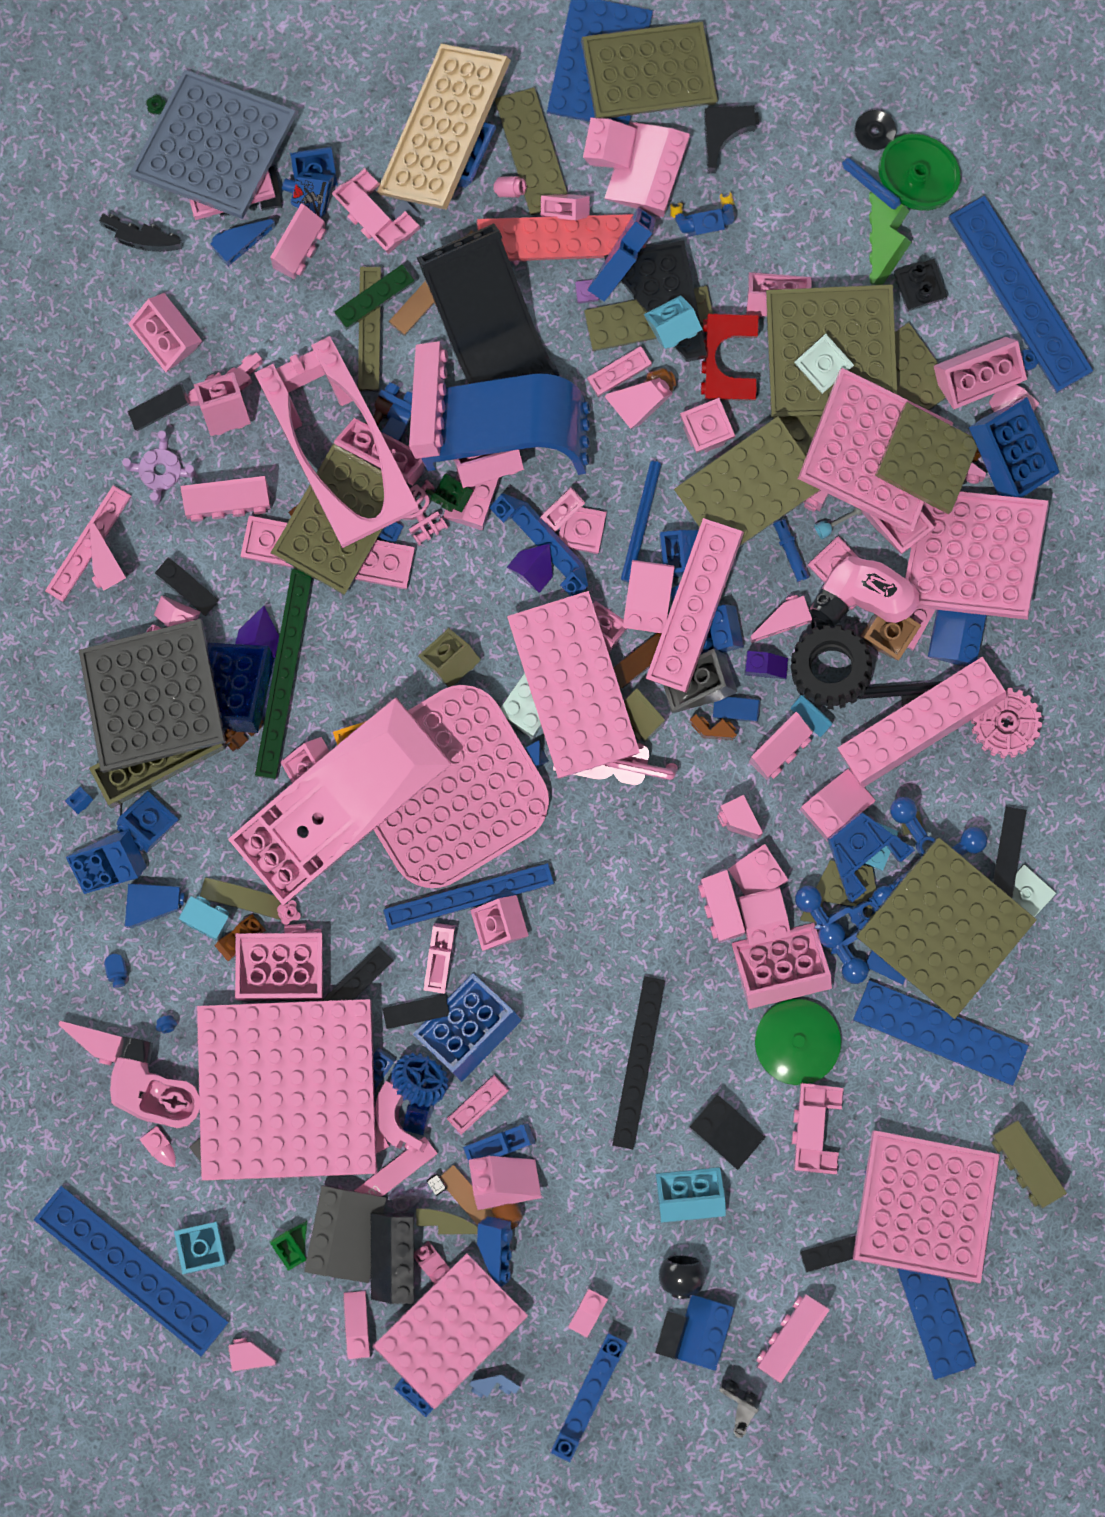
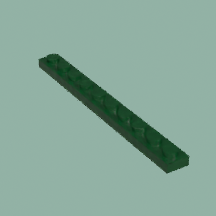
[255,569,312,780]

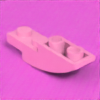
[188,352,263,406]

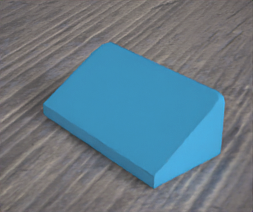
[790,695,832,737]

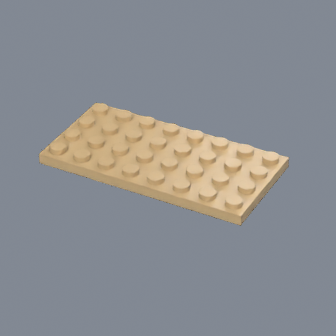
[377,44,511,210]

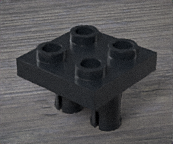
[894,259,947,312]

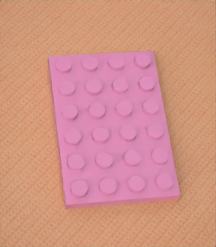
[373,1254,528,1410]

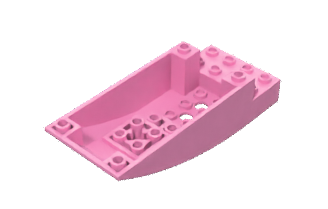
[228,698,451,905]

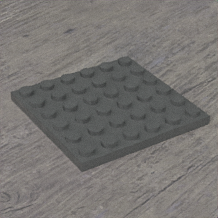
[78,619,226,773]

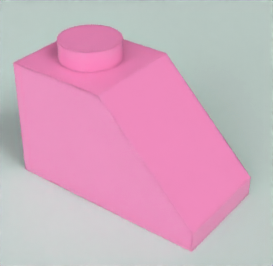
[541,194,590,220]
[154,595,201,627]
[568,1289,608,1337]
[229,1338,277,1371]

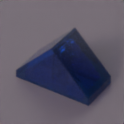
[403,1102,432,1136]

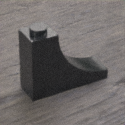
[704,105,759,174]

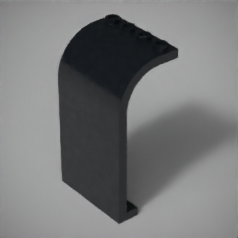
[417,224,560,384]

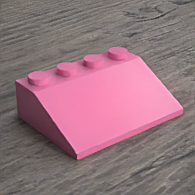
[604,122,690,218]
[731,923,832,1009]
[235,933,323,1001]

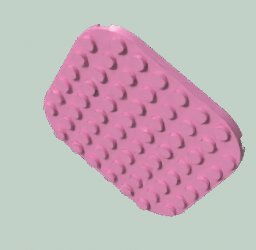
[374,685,549,888]

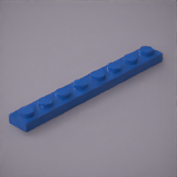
[383,863,554,931]

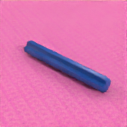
[842,158,901,209]

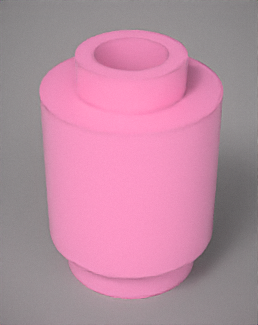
[494,176,526,198]

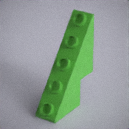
[869,192,912,285]

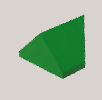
[270,1221,307,1271]

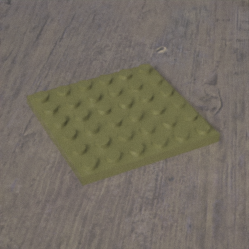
[766,285,897,417]
[855,837,1037,1019]

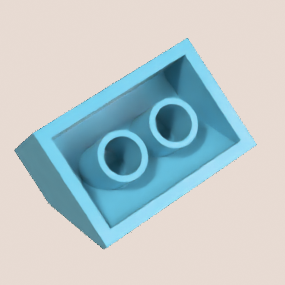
[656,1168,726,1223]

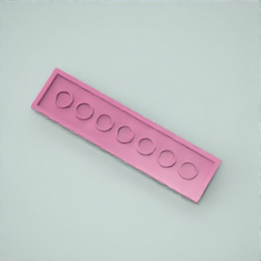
[241,516,415,590]
[646,518,744,693]

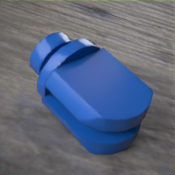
[104,954,128,988]

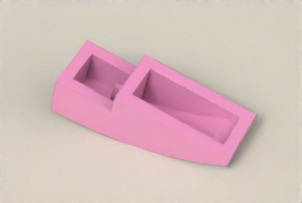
[424,923,455,994]

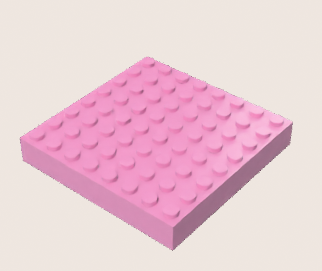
[197,999,377,1181]

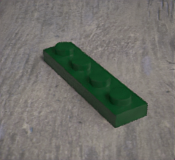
[334,264,415,330]

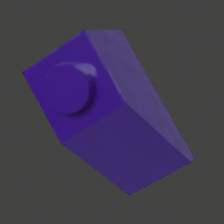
[744,651,788,679]

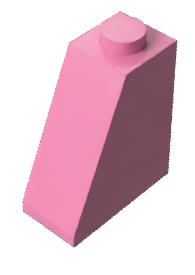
[605,378,673,429]

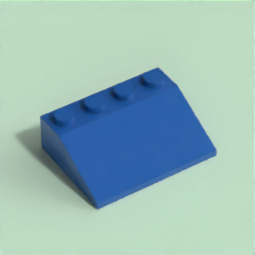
[969,397,1060,498]
[413,973,522,1082]

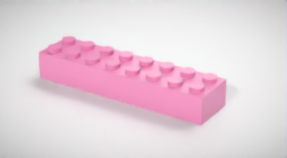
[838,657,1007,788]

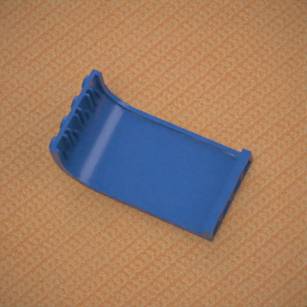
[422,374,590,475]

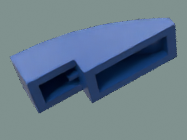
[463,1123,536,1162]

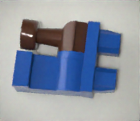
[365,382,413,442]

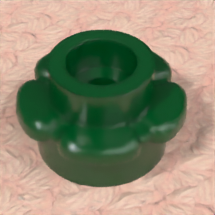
[146,95,166,115]

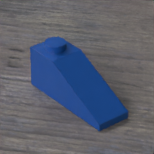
[210,219,275,267]

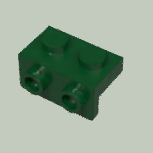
[425,473,473,513]

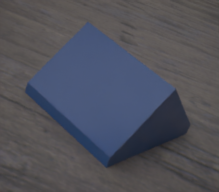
[290,147,338,187]

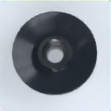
[854,110,896,150]

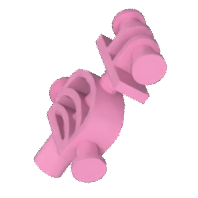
[403,479,448,546]

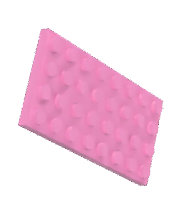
[507,591,640,779]

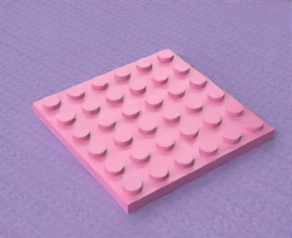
[798,368,953,533]
[905,492,1049,620]
[853,1130,999,1284]

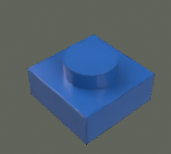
[65,787,93,814]

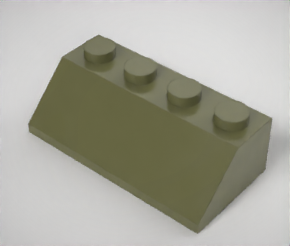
[991,1120,1067,1209]

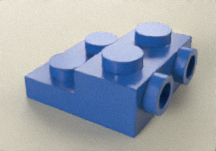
[116,791,179,852]

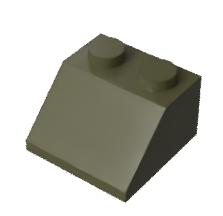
[418,628,481,687]
[624,689,665,743]

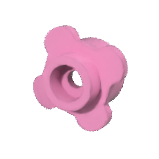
[277,900,301,925]

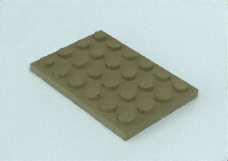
[581,22,717,119]
[674,416,821,547]
[271,443,384,596]

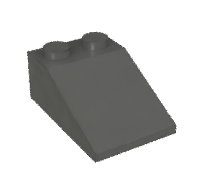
[663,649,737,713]

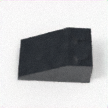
[689,1094,766,1170]

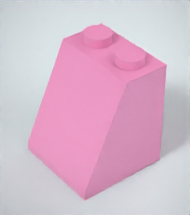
[194,372,251,436]

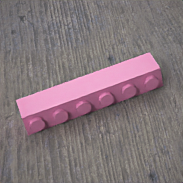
[409,341,448,459]

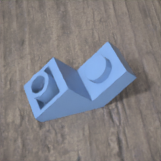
[469,1374,520,1398]

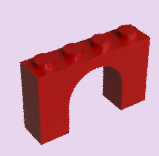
[701,314,758,401]

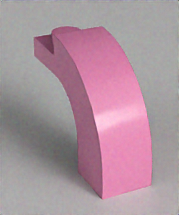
[375,1081,427,1153]

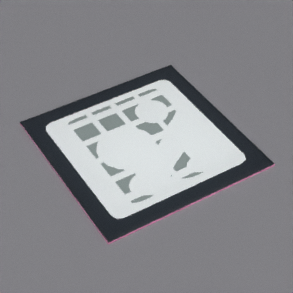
[426,1173,447,1196]

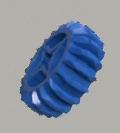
[390,1052,449,1108]

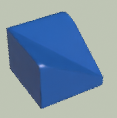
[525,740,549,768]

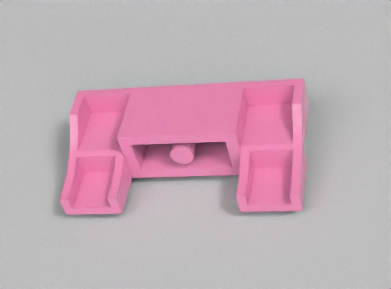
[331,168,421,254]
[792,1083,843,1174]

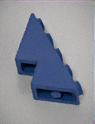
[587,207,655,302]

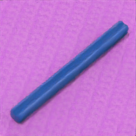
[621,461,661,582]

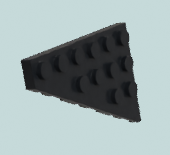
[604,240,707,362]

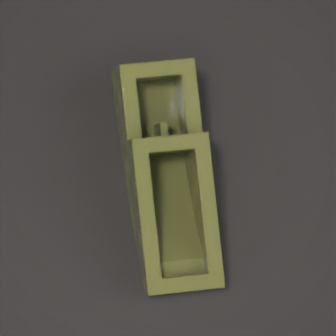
[416,1208,478,1235]

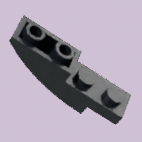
[99,213,183,252]

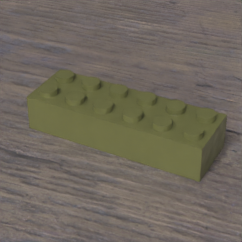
[89,744,225,809]

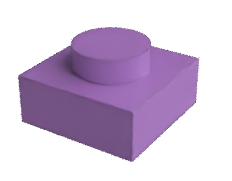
[575,280,598,304]

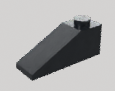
[155,557,219,617]

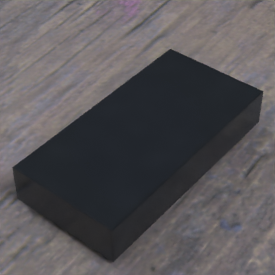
[655,1311,689,1360]

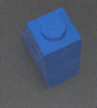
[125,884,185,928]

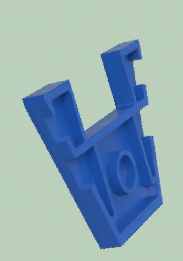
[827,812,915,902]

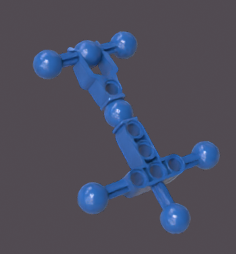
[795,797,987,984]

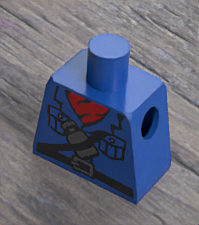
[282,172,334,218]

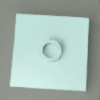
[794,334,854,394]
[1012,865,1056,917]

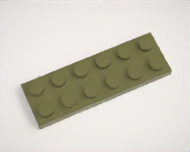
[495,87,567,216]
[584,286,713,352]

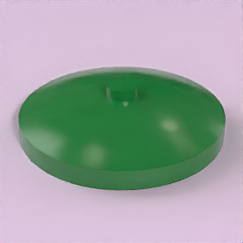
[878,134,960,211]
[755,999,841,1085]

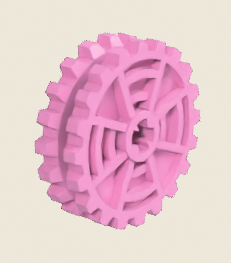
[971,688,1042,759]

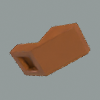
[689,714,737,740]
[214,914,266,961]

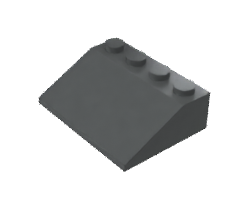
[304,1185,386,1283]

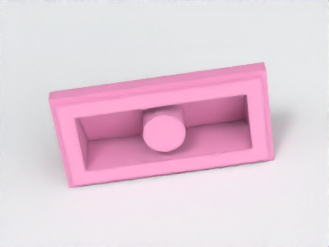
[540,487,585,532]

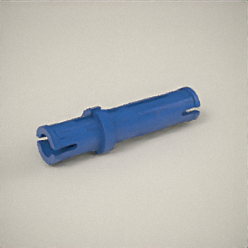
[773,519,809,583]

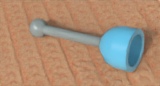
[814,507,862,539]

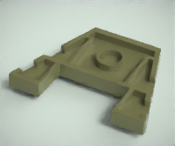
[800,860,876,923]

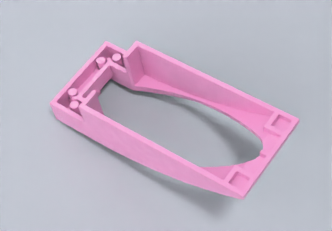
[255,336,419,548]

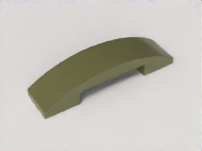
[200,878,281,920]

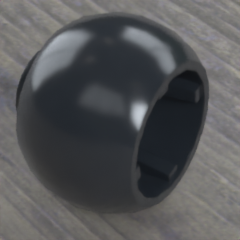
[658,1255,706,1299]

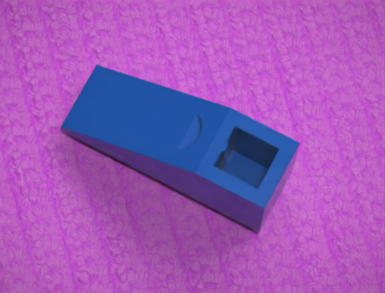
[477,1216,513,1288]

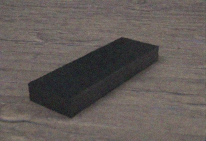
[127,384,191,431]
[382,995,449,1029]

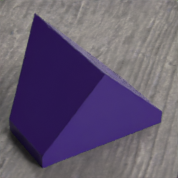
[507,544,553,593]
[234,606,279,658]

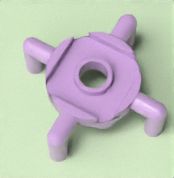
[122,431,196,505]

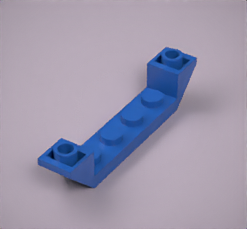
[489,493,588,596]
[550,1333,627,1463]

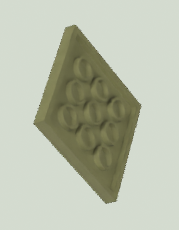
[875,402,977,514]

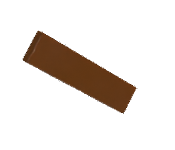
[613,633,662,691]

